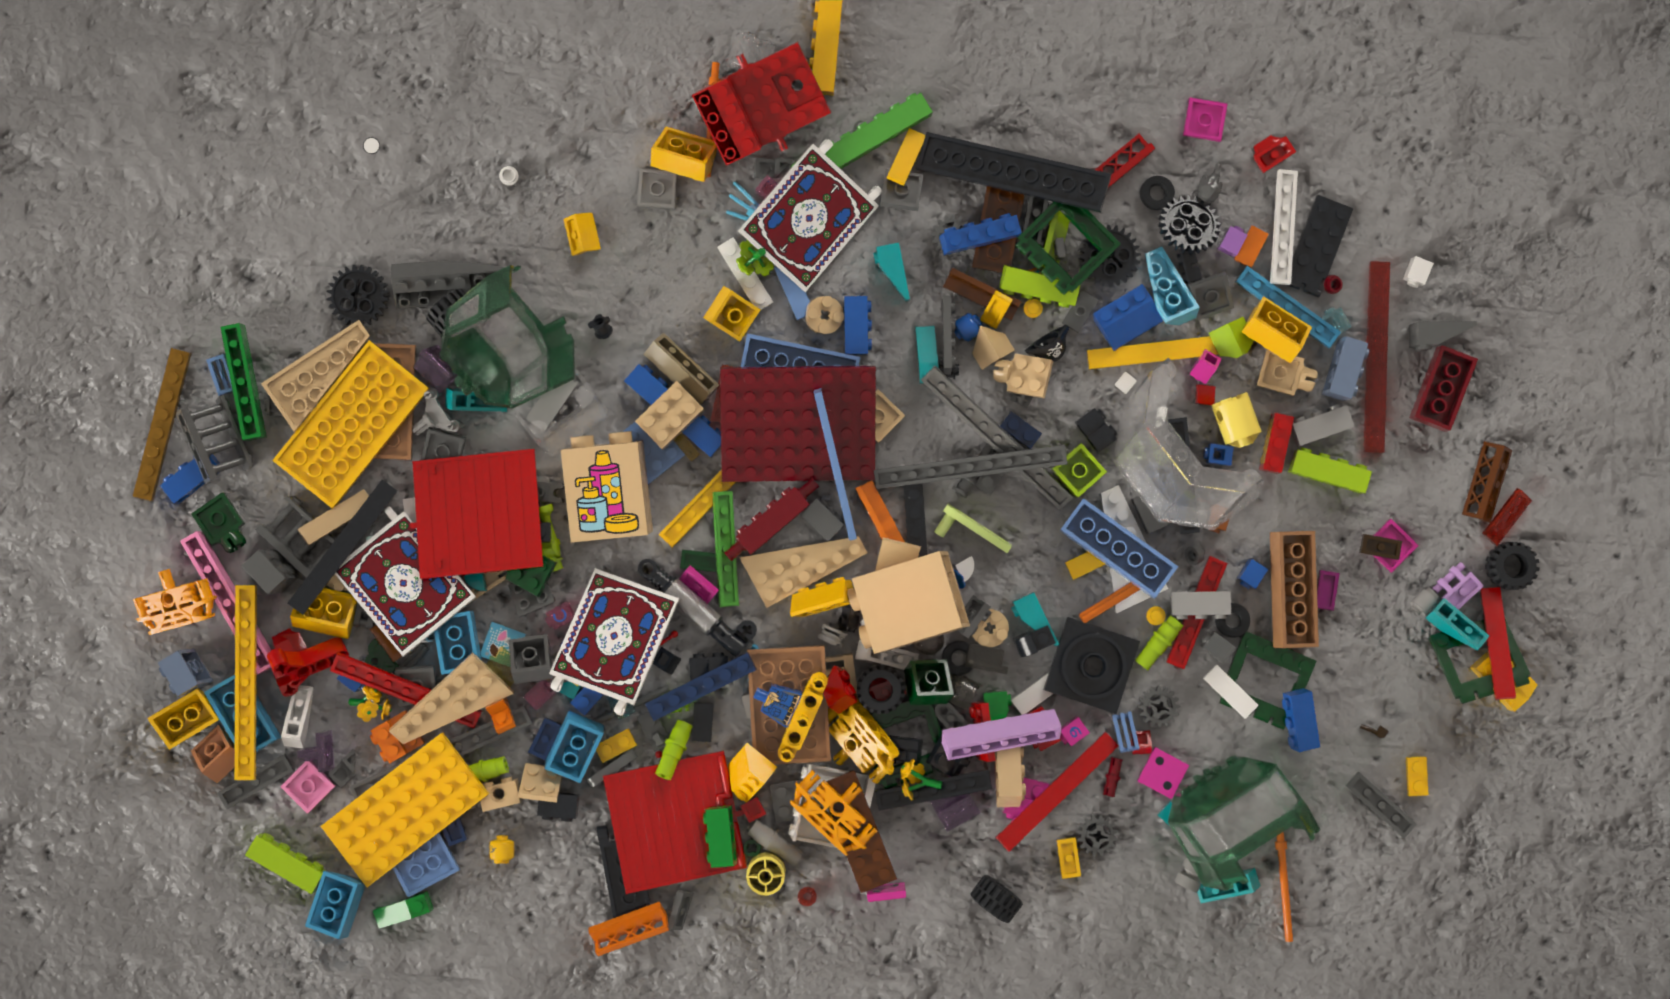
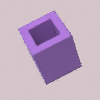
[1217,226,1247,258]

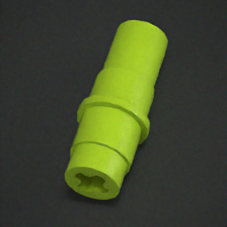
[1135,615,1184,671]
[655,720,693,780]
[468,756,509,782]

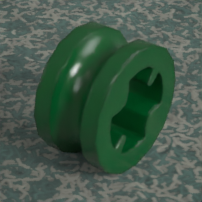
[743,838,761,857]

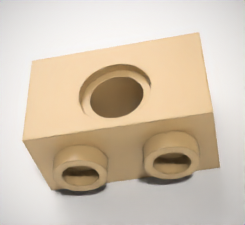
[480,776,523,812]

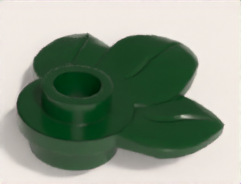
[365,638,399,673]

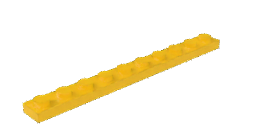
[234,585,257,780]

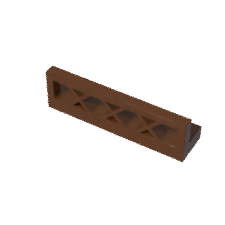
[943,268,1021,321]
[1462,441,1513,523]

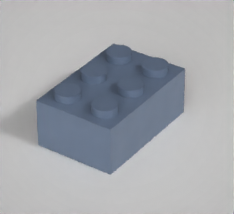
[1321,336,1369,401]
[158,648,214,696]

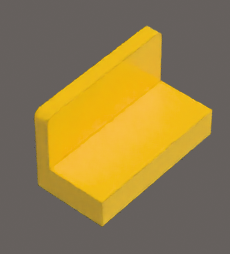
[563,213,601,256]

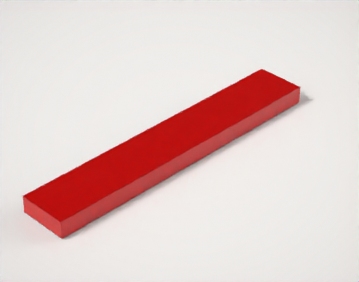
[1166,556,1228,669]
[1480,587,1516,700]

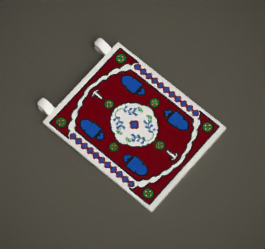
[738,139,882,292]
[335,506,476,657]
[549,568,679,716]

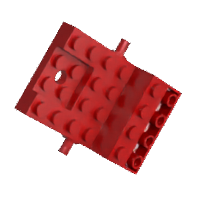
[692,41,831,166]

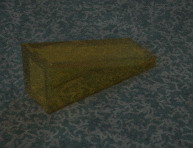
[674,433,700,462]

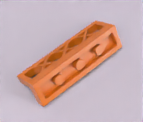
[855,480,905,542]
[588,902,669,956]

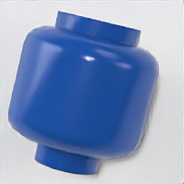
[954,313,983,342]

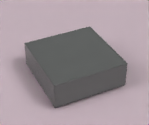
[1053,238,1065,261]

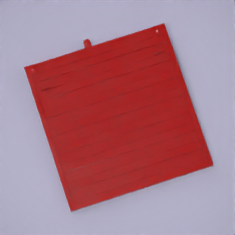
[410,449,544,579]
[603,750,747,894]

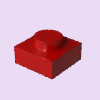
[740,796,766,823]

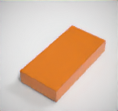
[1234,225,1269,268]

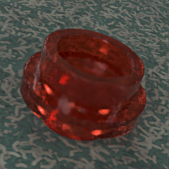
[798,887,817,906]

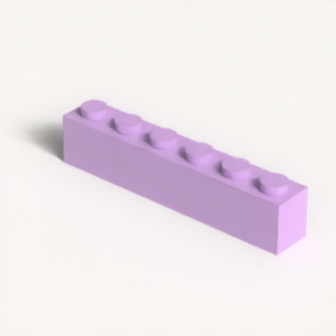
[941,709,1062,760]

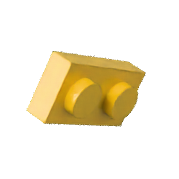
[596,728,637,763]
[1406,756,1429,796]
[1056,837,1081,879]

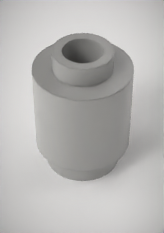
[1410,588,1439,616]

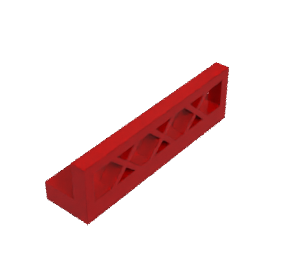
[1095,133,1155,188]

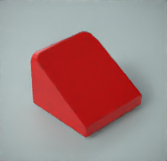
[1195,384,1216,406]
[1131,730,1152,755]

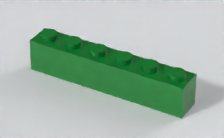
[220,323,267,441]

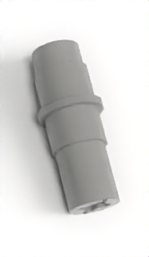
[747,819,804,866]

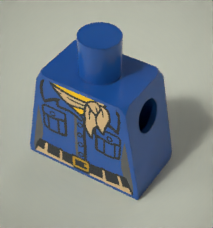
[753,684,802,728]

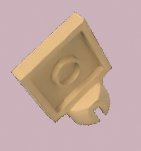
[1256,349,1318,396]
[993,354,1053,399]

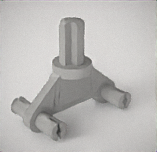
[412,388,464,436]

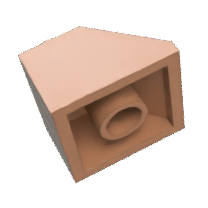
[191,724,235,783]

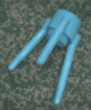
[726,181,760,221]

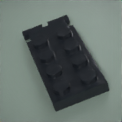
[1287,195,1354,298]

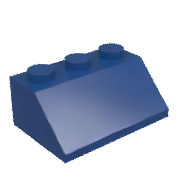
[1093,284,1163,351]

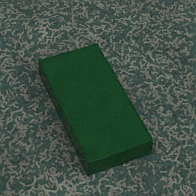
[680,549,717,572]

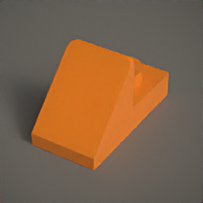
[485,697,516,735]

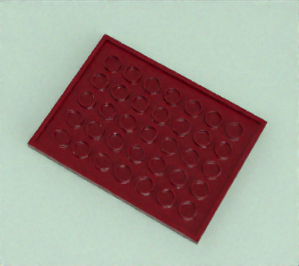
[720,366,876,482]

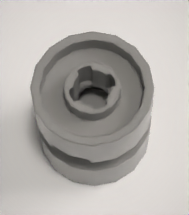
[1175,857,1209,893]

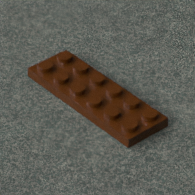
[972,186,1024,273]
[818,770,897,893]

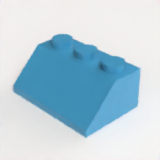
[305,871,365,939]

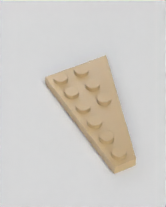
[261,320,370,432]
[739,536,868,608]
[389,652,514,744]

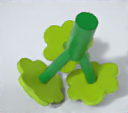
[736,240,774,276]

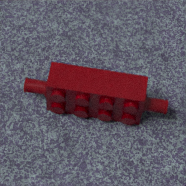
[724,478,820,561]

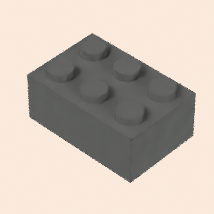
[241,550,299,594]

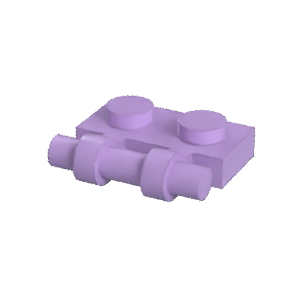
[1432,562,1484,610]

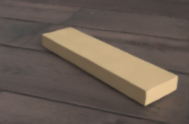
[298,489,369,546]

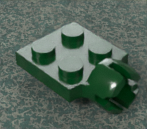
[191,492,246,553]
[505,555,557,597]

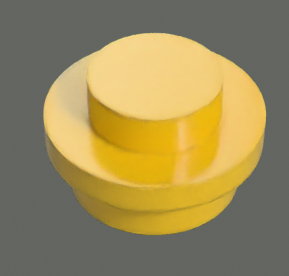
[1023,299,1043,318]
[1146,606,1166,625]

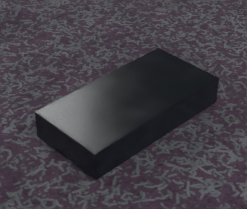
[692,702,714,742]

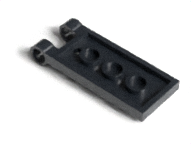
[596,825,651,918]

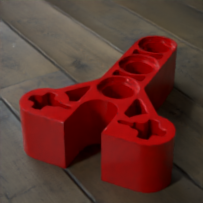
[267,637,349,697]

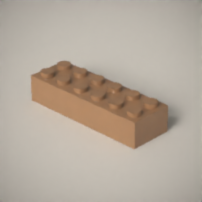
[1270,531,1319,648]

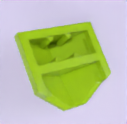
[1208,317,1254,358]

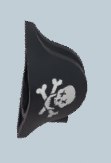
[1024,324,1069,362]

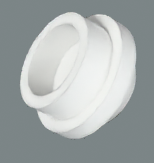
[499,166,519,186]

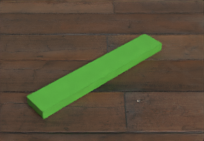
[712,491,739,607]

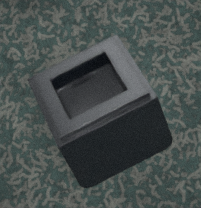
[652,647,681,675]

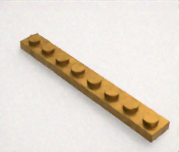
[133,348,192,501]

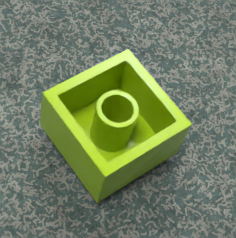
[1050,443,1107,498]

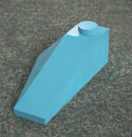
[1145,247,1200,325]

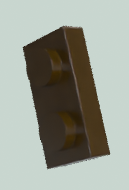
[1359,534,1402,560]

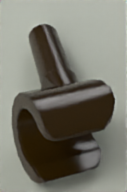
[1360,724,1389,738]

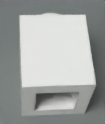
[1403,256,1434,288]

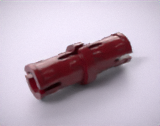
[1103,757,1123,797]

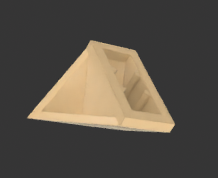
[972,326,1015,370]

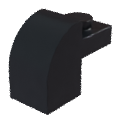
[1013,625,1056,657]

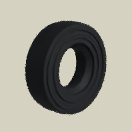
[1140,176,1175,211]
[1215,603,1250,638]
[942,640,977,675]

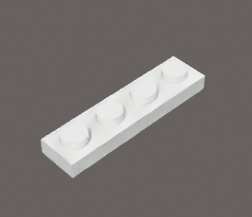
[717,237,773,311]

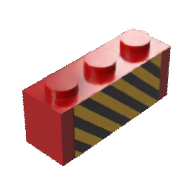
[1259,413,1294,474]

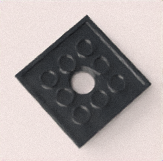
[1043,617,1140,714]

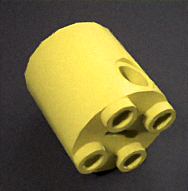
[1212,392,1262,448]
[746,852,786,896]

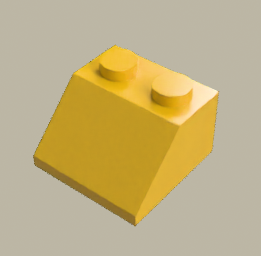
[703,286,761,342]

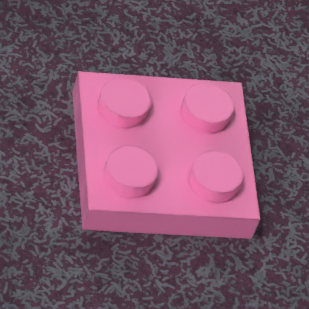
[281,759,336,814]

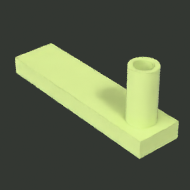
[934,503,1012,553]

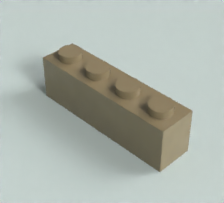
[643,333,719,405]

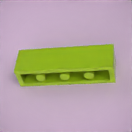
[999,265,1081,308]
[1288,447,1372,494]
[245,833,326,894]

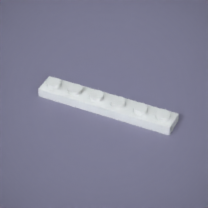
[1270,169,1298,285]

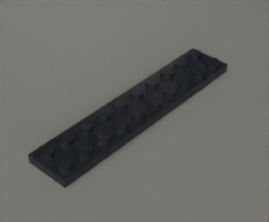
[916,132,1111,213]

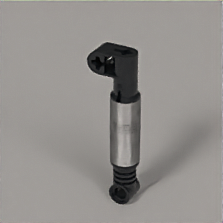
[638,559,757,658]

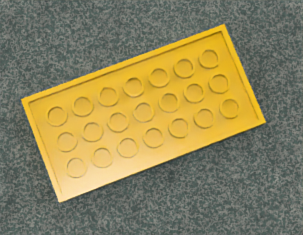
[272,340,430,509]
[321,732,489,887]

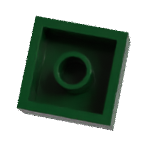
[904,659,954,705]

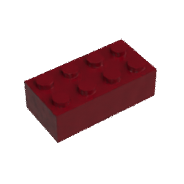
[1409,345,1478,432]

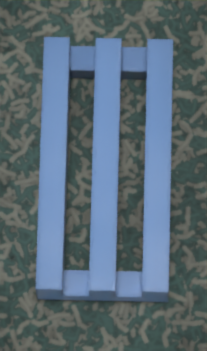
[206,354,233,396]
[1112,711,1140,753]

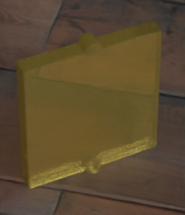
[486,646,514,687]

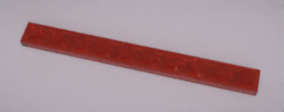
[1364,261,1390,453]

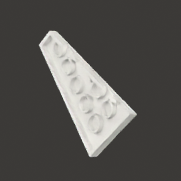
[1100,485,1168,614]

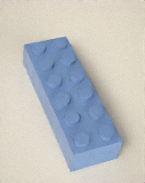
[740,333,861,367]
[1060,498,1179,599]

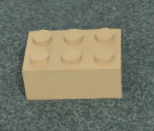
[635,381,705,450]
[995,746,1026,807]

